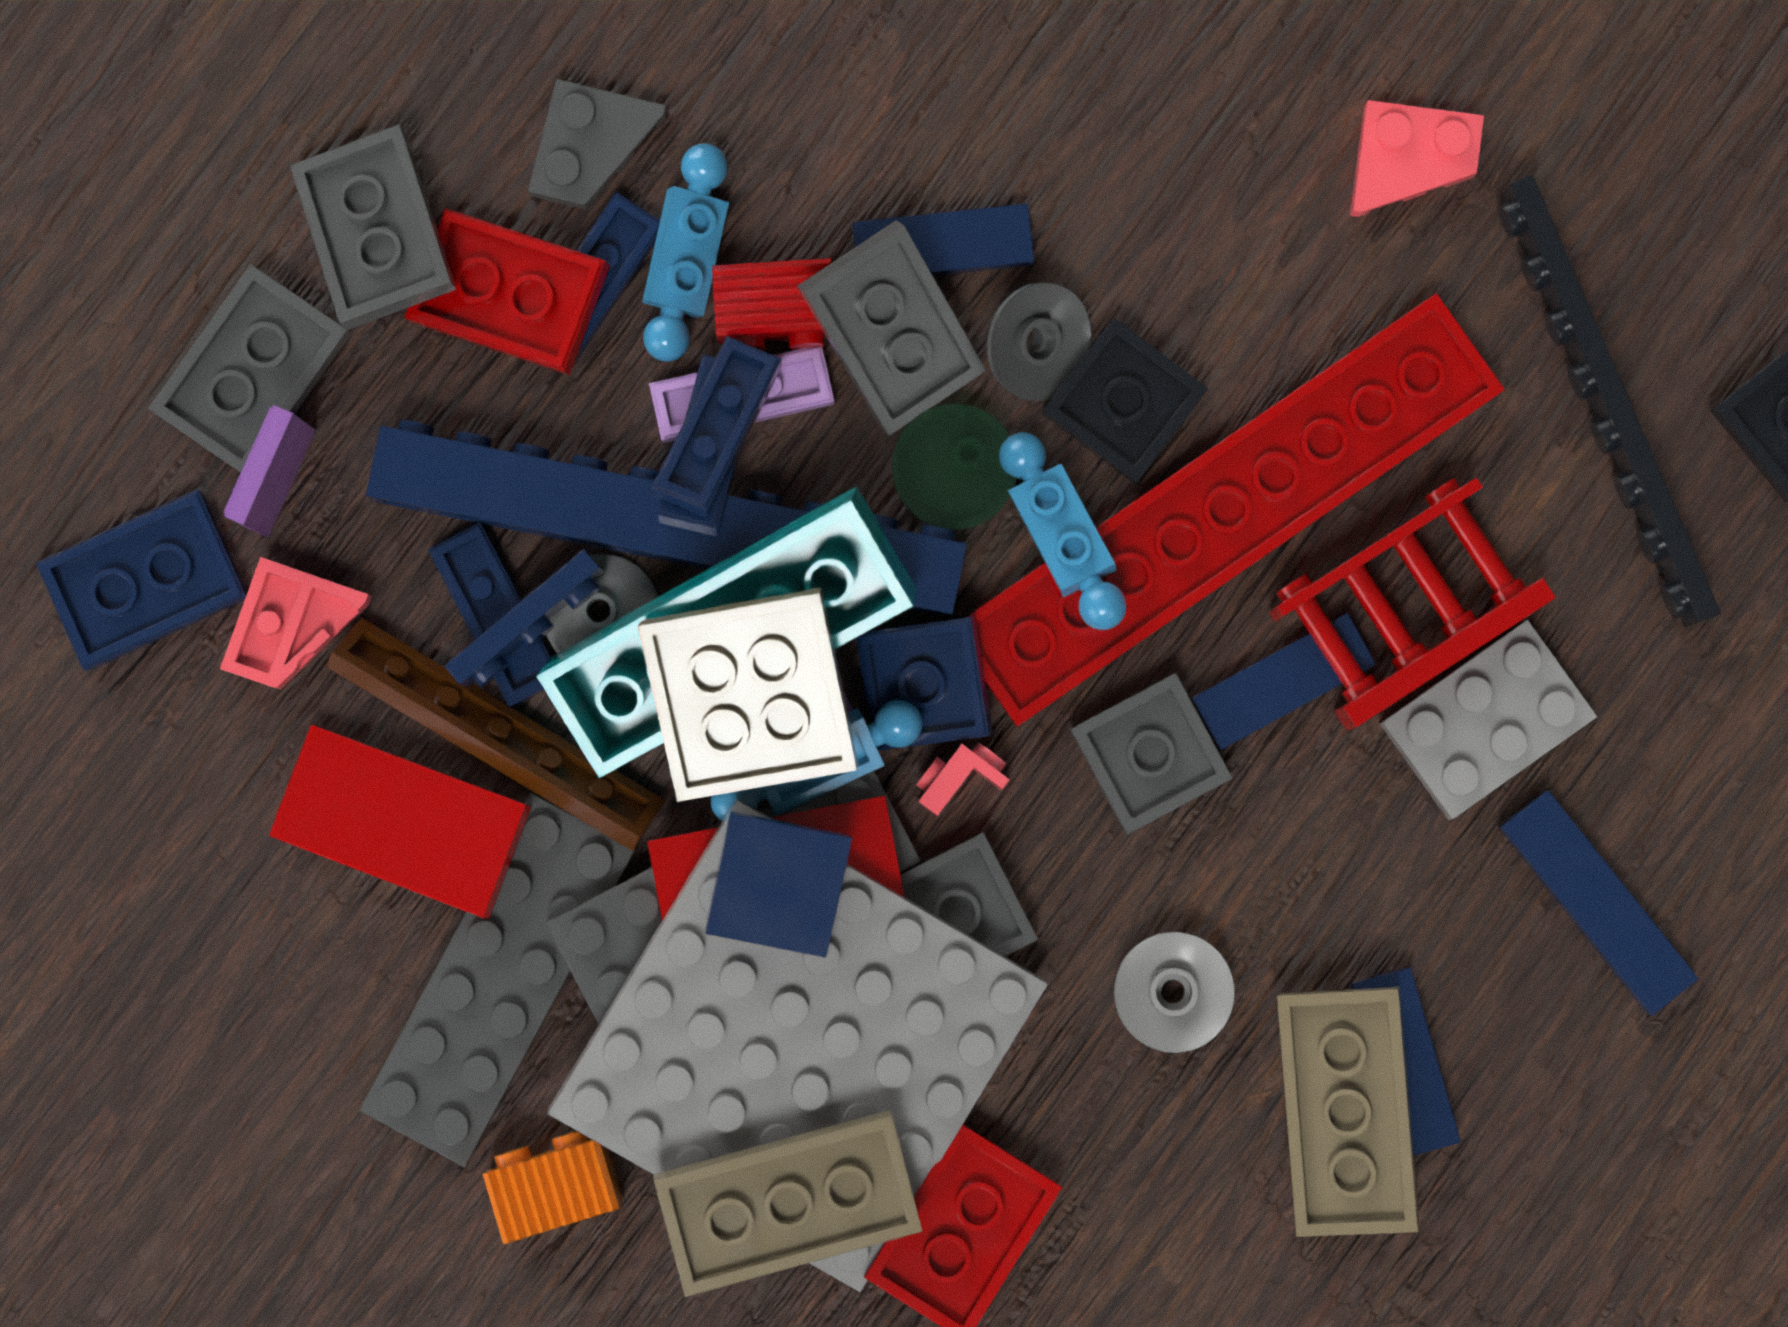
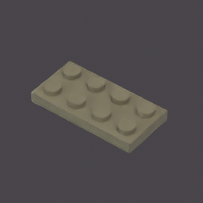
[1277,987,1420,1237]
[653,1110,922,1297]

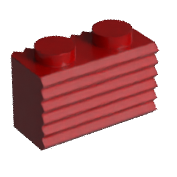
[712,258,831,351]

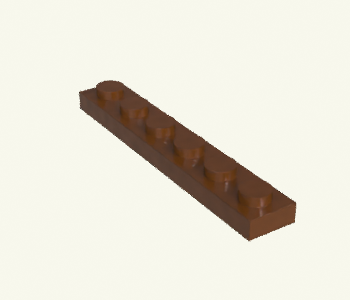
[327,618,666,851]

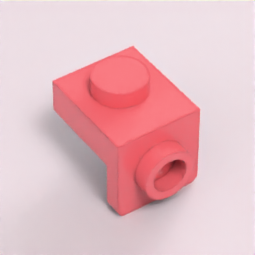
[916,742,1010,816]

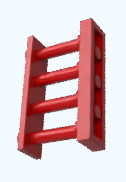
[1269,477,1556,731]

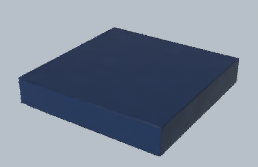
[856,616,993,751]
[705,811,852,958]

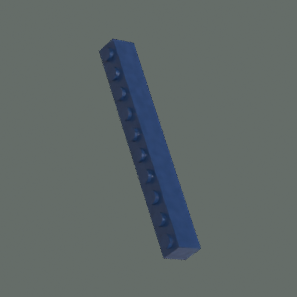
[366,420,967,619]

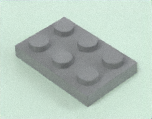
[1379,620,1597,820]

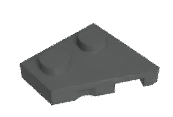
[528,79,668,210]

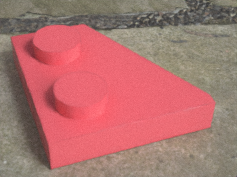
[1350,100,1484,217]
[220,557,372,690]

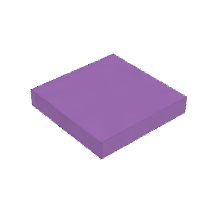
[223,405,316,538]

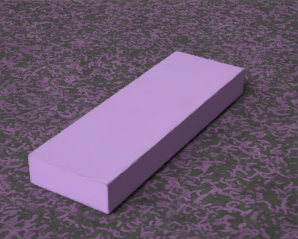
[649,347,835,443]

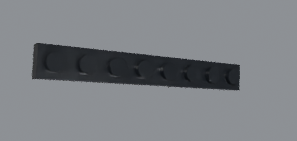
[1498,175,1721,627]

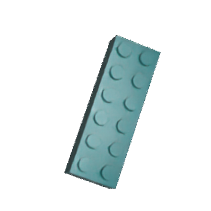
[536,486,917,778]

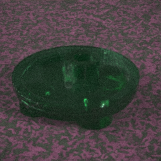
[892,404,1017,530]

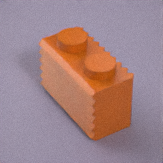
[483,1130,624,1244]

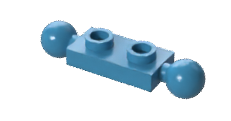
[642,143,729,362]
[999,432,1127,630]
[711,700,922,821]

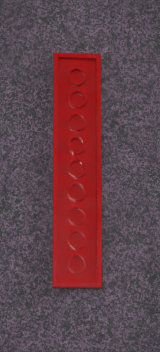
[967,293,1505,728]

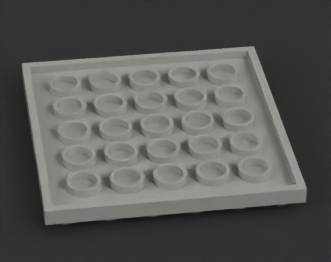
[548,798,1048,1292]

